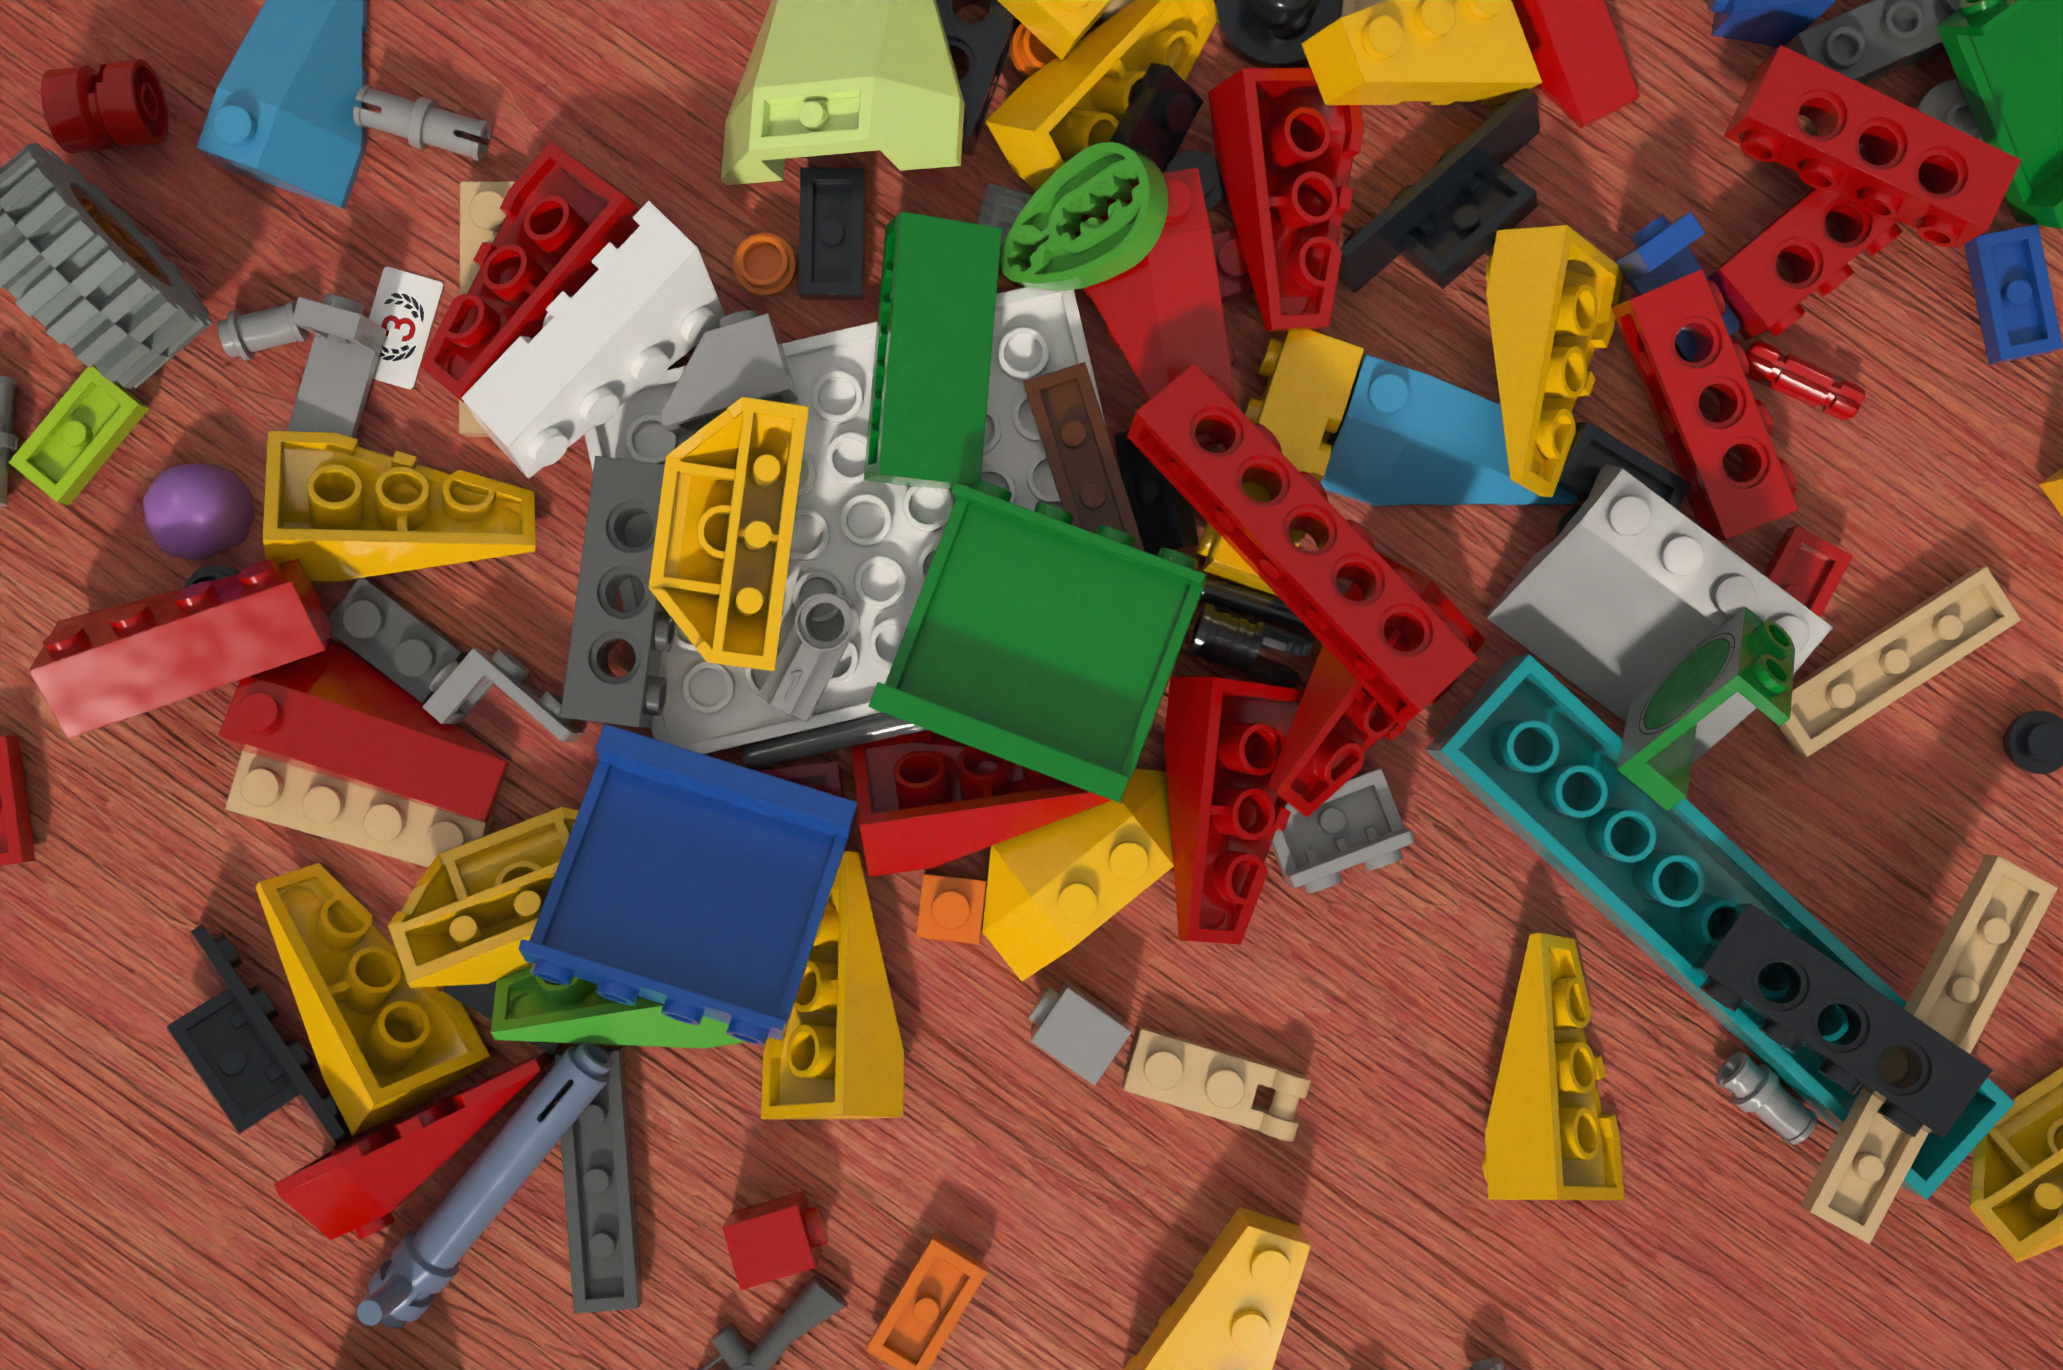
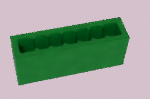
[864,211,1002,489]

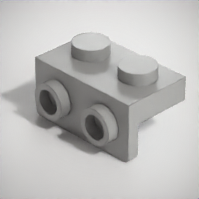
[1271,768,1415,893]

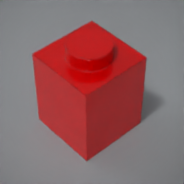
[722,1190,828,1290]

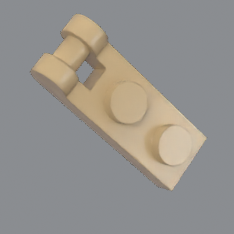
[1122,1025,1312,1142]

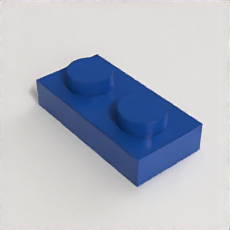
[1964,224,2063,365]

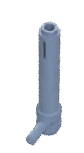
[357,1042,613,1329]

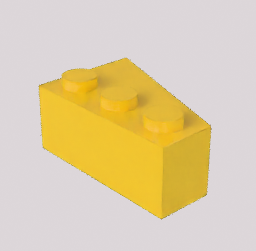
[1302,0,1542,105]
[1123,1207,1311,1370]

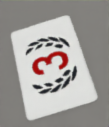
[369,267,443,389]

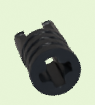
[1187,601,1315,689]

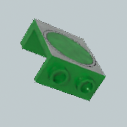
[1617,606,1795,811]

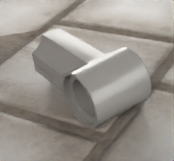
[758,593,860,722]

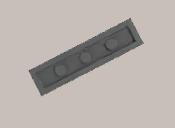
[555,1046,643,1314]

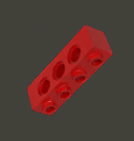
[1723,45,2021,248]
[1708,106,1934,341]
[1611,269,1798,540]

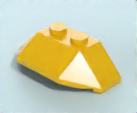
[649,397,809,671]
[982,768,1174,981]
[388,807,579,988]
[1969,1067,2063,1263]

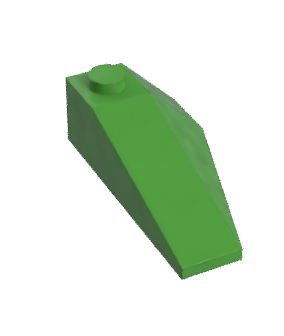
[491,965,769,1049]

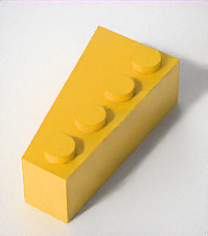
[1196,329,1364,596]

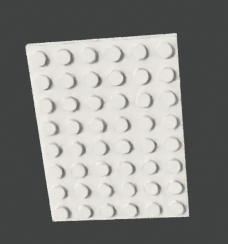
[584,287,1107,755]

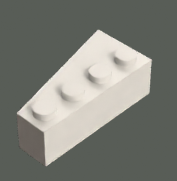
[462,201,725,479]

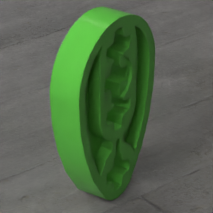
[1000,142,1168,292]

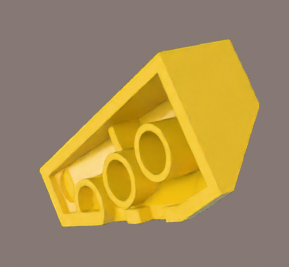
[1486,225,1623,497]
[263,430,536,582]
[761,851,905,1120]

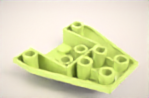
[721,0,965,185]

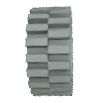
[0,143,212,389]

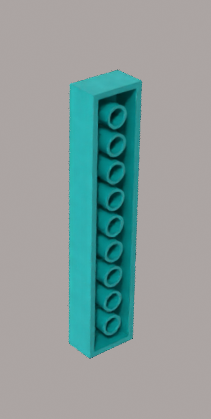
[1425,654,2015,1200]

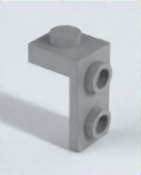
[288,293,387,438]
[422,648,584,742]

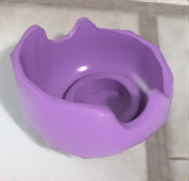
[142,463,254,560]

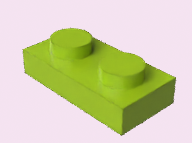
[8,365,150,505]

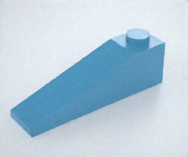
[196,0,367,210]
[1320,355,1578,507]

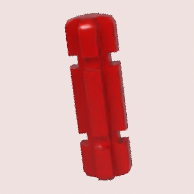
[1745,341,1866,420]

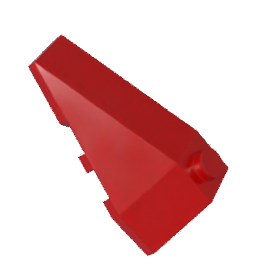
[420,142,640,403]
[218,643,509,824]
[274,1052,555,1240]

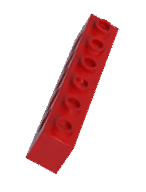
[1127,363,1478,727]

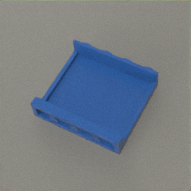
[518,724,858,1045]

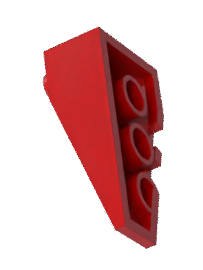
[1511,0,1640,129]
[1208,68,1364,332]
[1075,167,1237,447]
[1267,552,1485,818]
[1164,676,1305,945]
[852,730,1111,877]

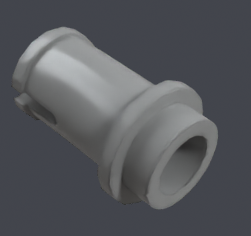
[217,301,309,361]

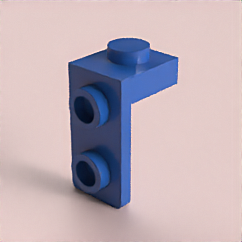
[1615,212,1740,362]

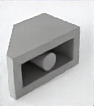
[660,310,798,436]

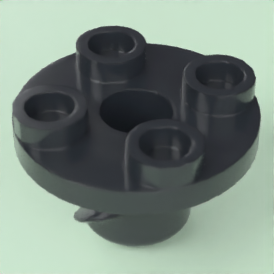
[1215,0,1342,68]

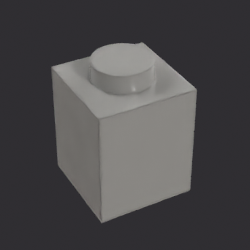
[1027,980,1132,1086]

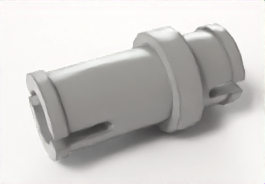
[1715,1052,1818,1145]

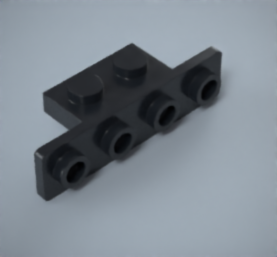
[1339,88,1540,293]
[166,924,348,1149]

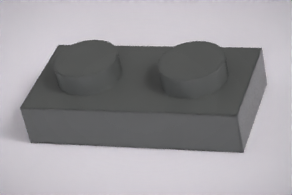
[328,577,468,703]

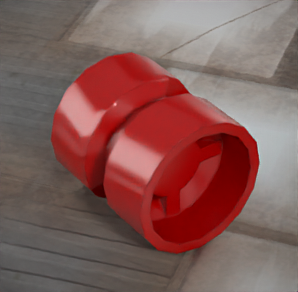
[41,59,169,154]

